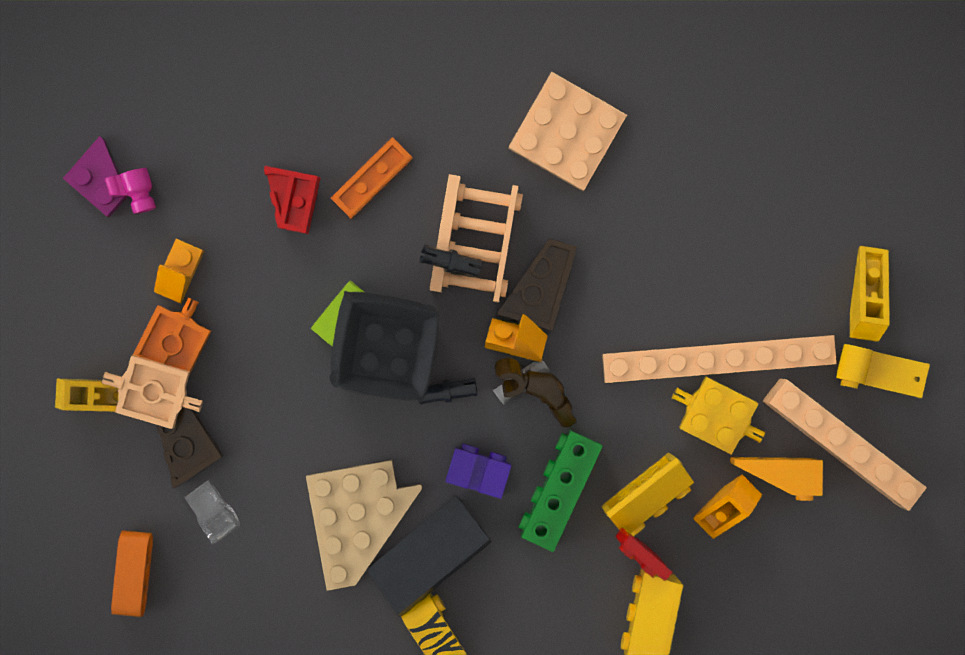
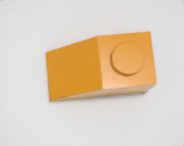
[693,474,762,539]

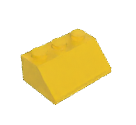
[601,452,694,536]
[621,568,683,655]

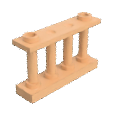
[429,174,523,302]

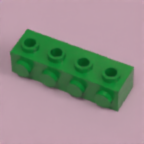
[518,429,603,552]

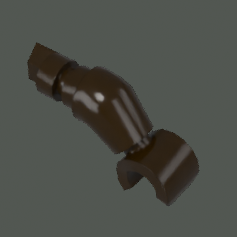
[495,358,577,428]

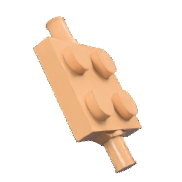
[102,355,203,429]

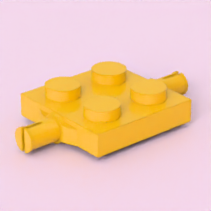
[672,376,765,455]

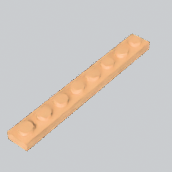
[602,335,837,383]

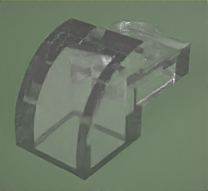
[185,480,240,545]

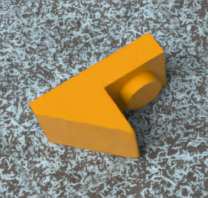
[154,239,204,304]
[484,314,548,362]

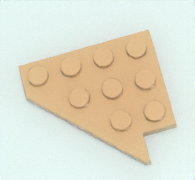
[306,460,422,591]

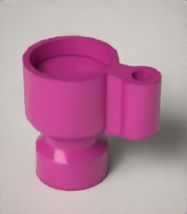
[105,168,156,214]

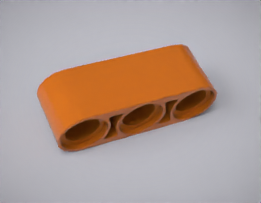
[111,530,153,617]

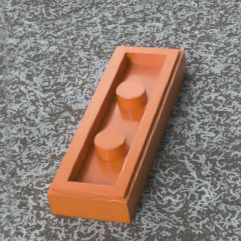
[331,137,413,219]

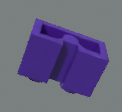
[445,443,511,499]

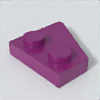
[63,136,128,217]

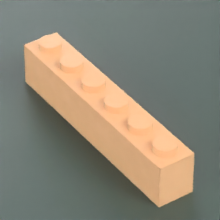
[763,378,927,511]

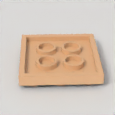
[508,72,627,191]

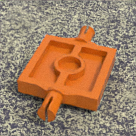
[133,297,212,376]

